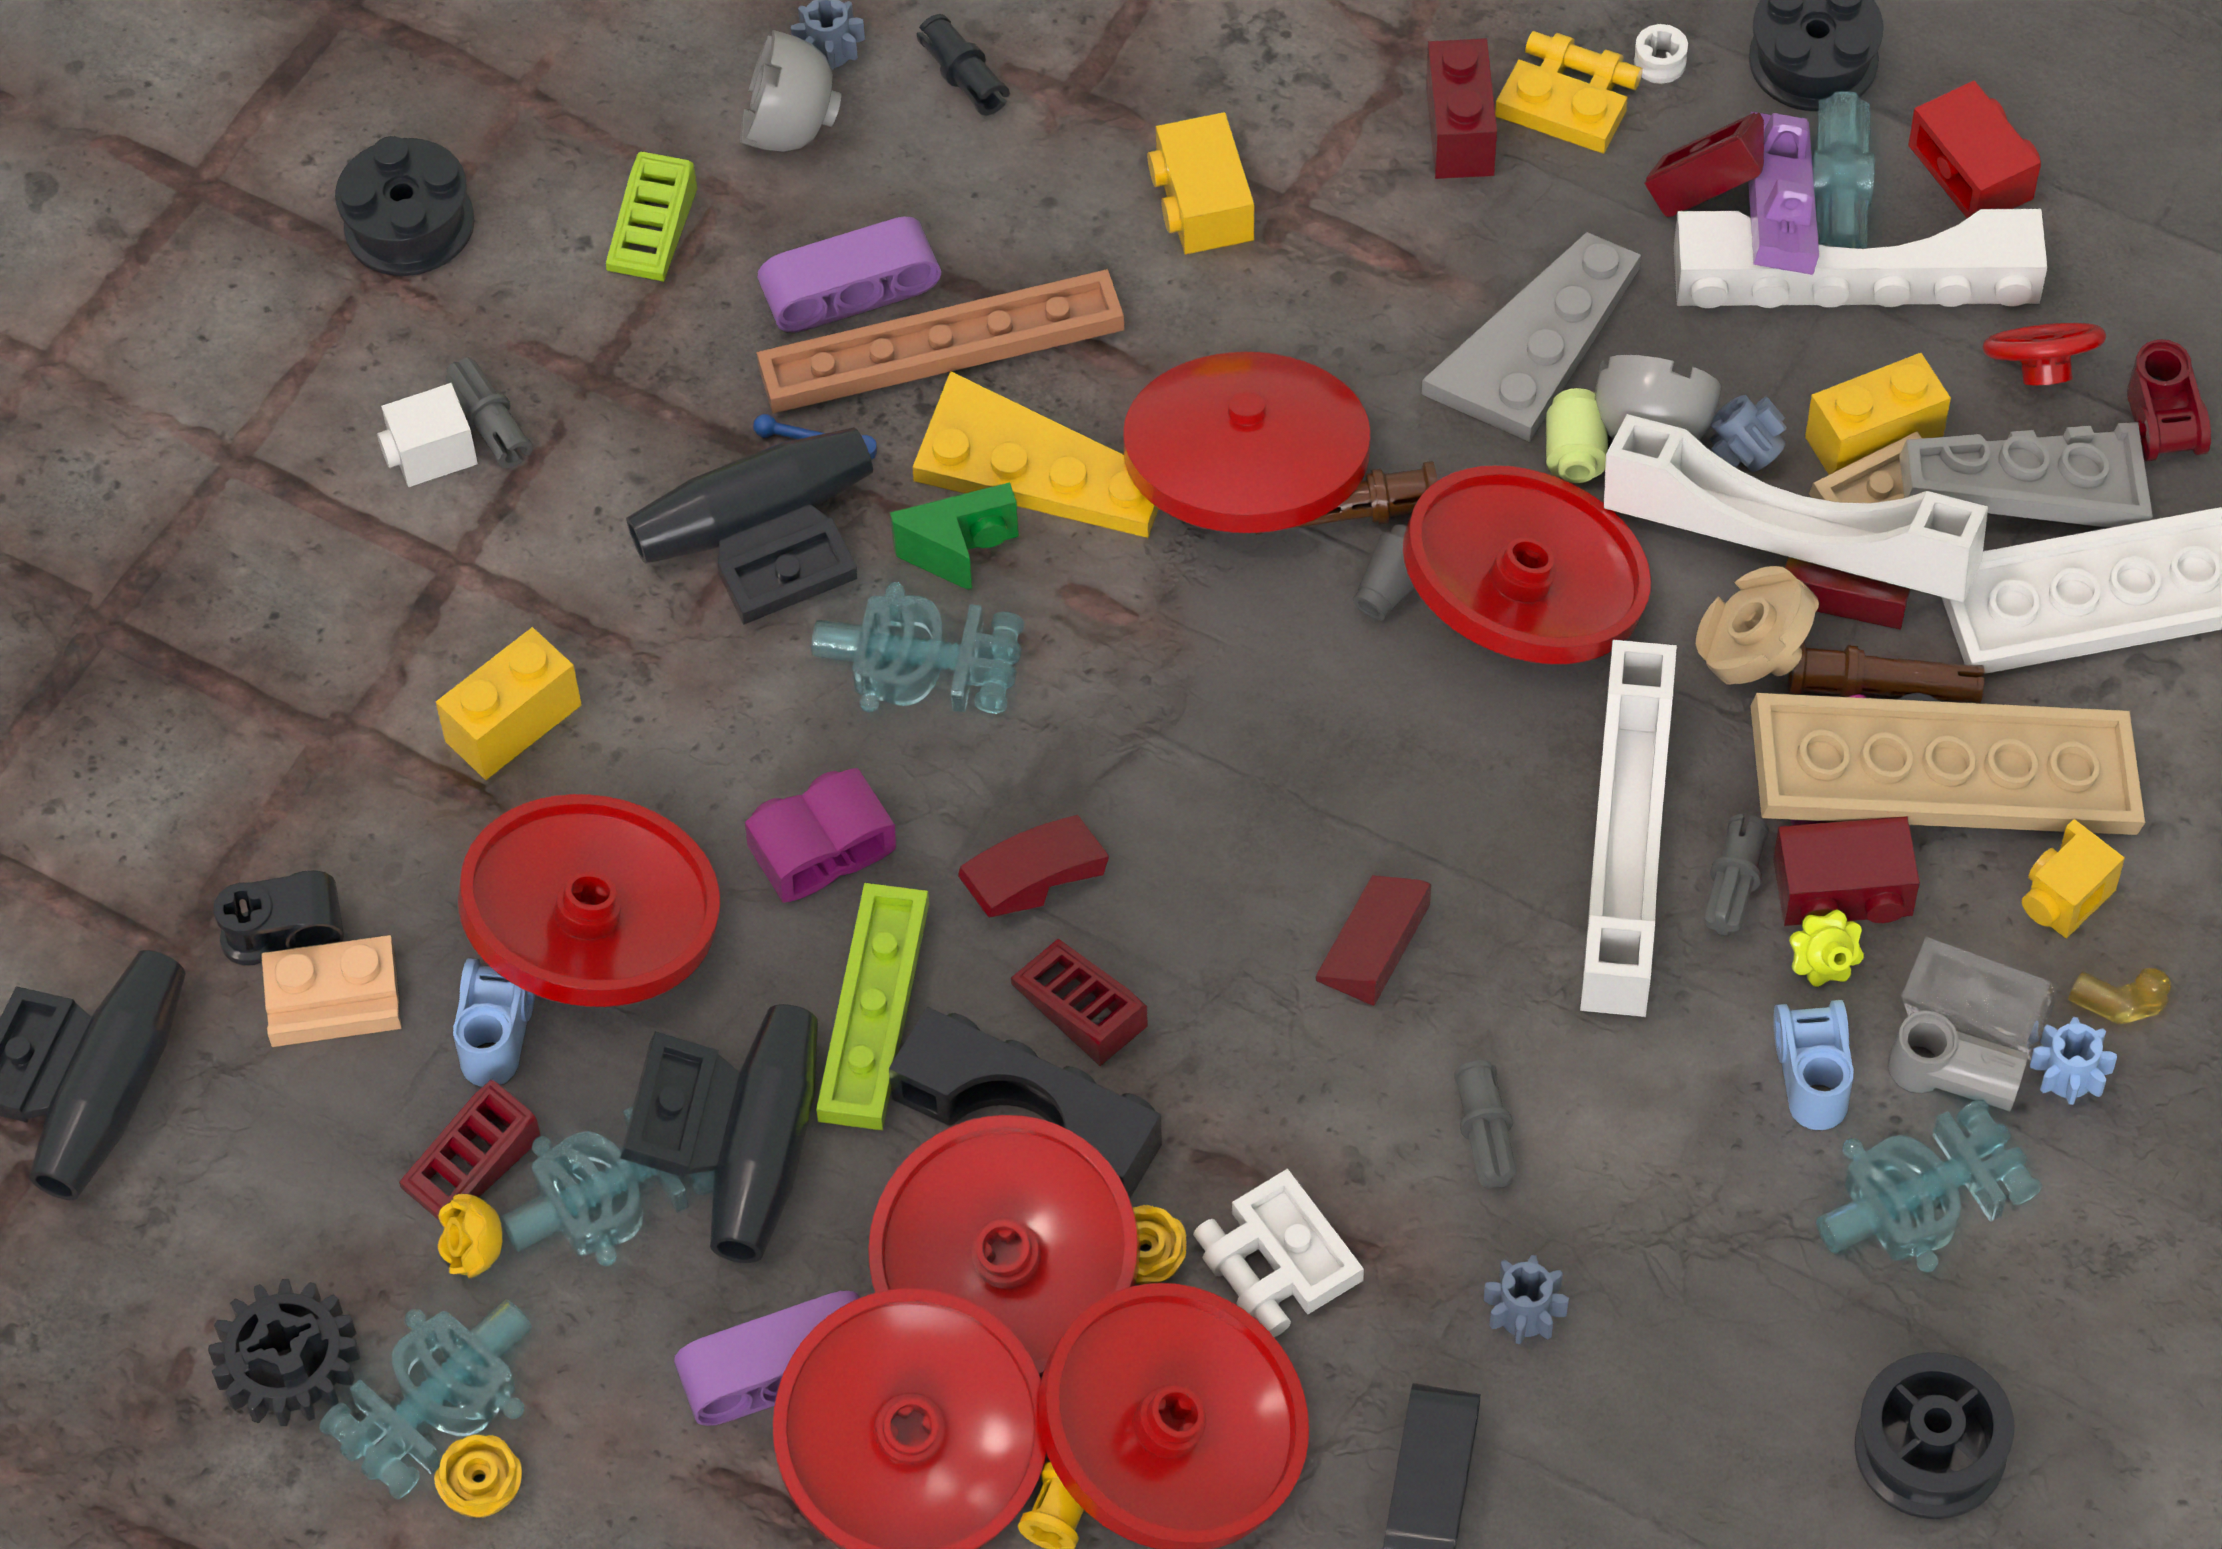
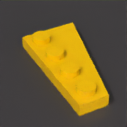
[912,371,1159,538]

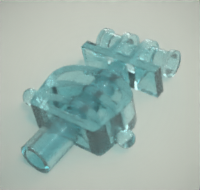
[811,582,1024,714]
[1816,1099,2042,1272]
[500,1106,714,1266]
[319,1299,532,1499]

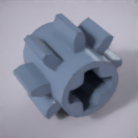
[791,0,865,70]
[1710,395,1787,472]
[1484,1255,1569,1344]

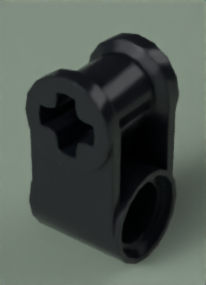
[213,870,344,965]

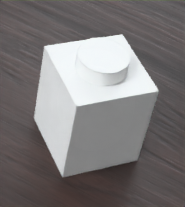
[377,383,478,487]

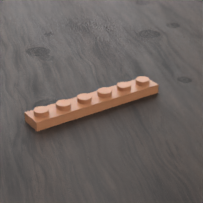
[756,269,1124,414]

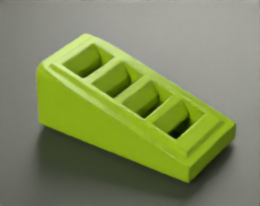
[605,152,697,282]

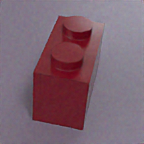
[1426,38,1497,179]
[1773,816,1920,926]

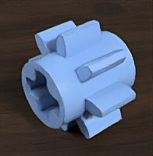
[2030,1017,2117,1105]

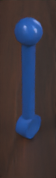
[753,414,877,460]

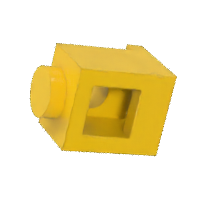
[2022,819,2125,939]

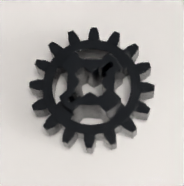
[208,1279,360,1426]

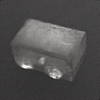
[1901,937,2056,1061]

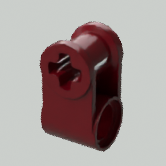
[2127,339,2211,461]

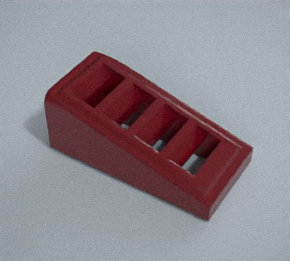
[1011,938,1148,1066]
[399,1079,542,1221]

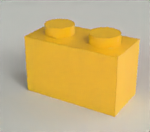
[1147,112,1254,255]
[1805,353,1951,475]
[435,627,582,780]

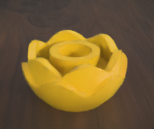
[438,1194,502,1278]
[1133,1205,1186,1285]
[434,1435,522,1518]

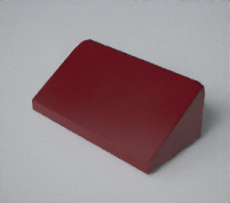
[1644,112,1764,217]
[1785,557,1911,630]
[1316,875,1431,1006]

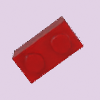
[1908,80,2041,218]

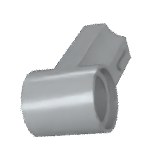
[1888,1011,2028,1111]

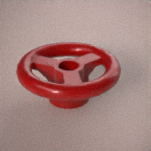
[1983,323,2106,386]

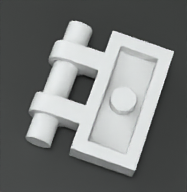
[1193,1169,1364,1337]

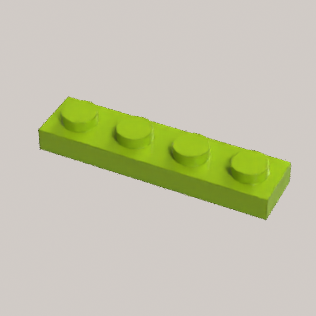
[816,883,929,1131]

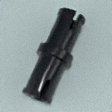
[917,14,1010,116]

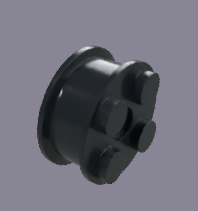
[1749,0,1884,111]
[335,136,474,276]
[1854,1352,2015,1519]

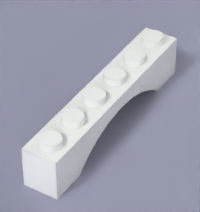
[1674,209,2047,308]
[1604,414,1988,602]
[1580,640,1677,1017]

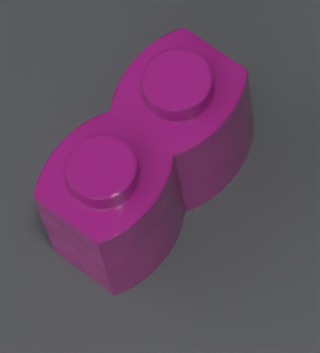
[745,768,896,903]

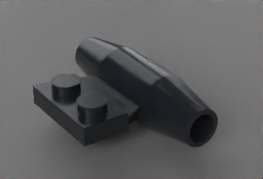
[626,427,873,625]
[0,950,186,1200]
[620,1004,818,1263]

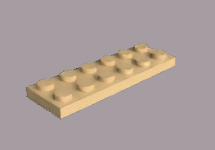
[1751,693,2145,835]

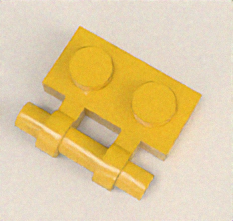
[1495,31,1643,154]

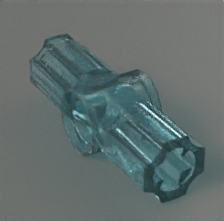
[1812,92,1875,249]

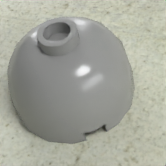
[740,30,841,152]
[1595,355,1721,440]

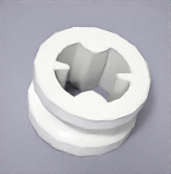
[1634,24,1688,84]

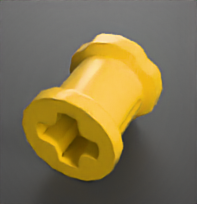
[1018,1462,1084,1549]

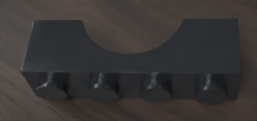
[889,1006,1162,1198]

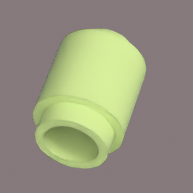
[1546,388,1608,483]

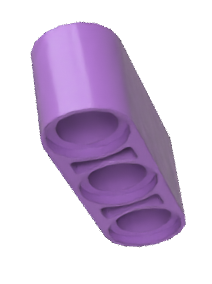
[757,216,941,333]
[674,1291,860,1426]

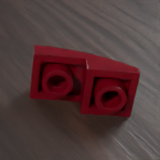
[958,815,1109,918]

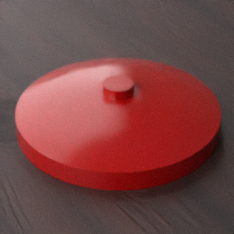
[1123,352,1370,533]
[1403,465,1651,664]
[458,794,720,1007]
[868,1115,1140,1380]
[1038,1283,1309,1549]
[772,1288,1046,1549]

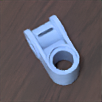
[453,958,535,1087]
[1774,1000,1854,1131]

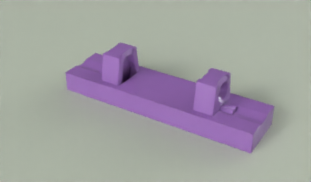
[1748,112,1819,275]

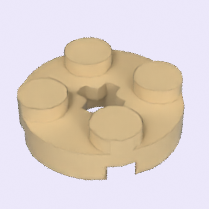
[1696,566,1819,685]

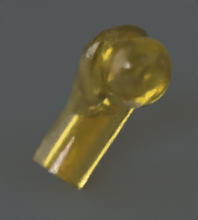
[2068,968,2172,1024]

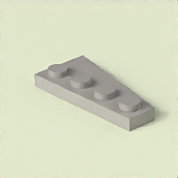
[1421,232,1641,442]
[1899,422,2153,528]

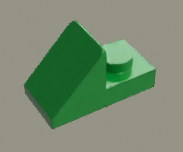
[890,482,1019,590]

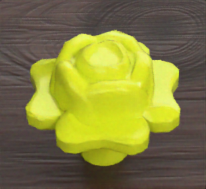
[1789,910,1864,987]

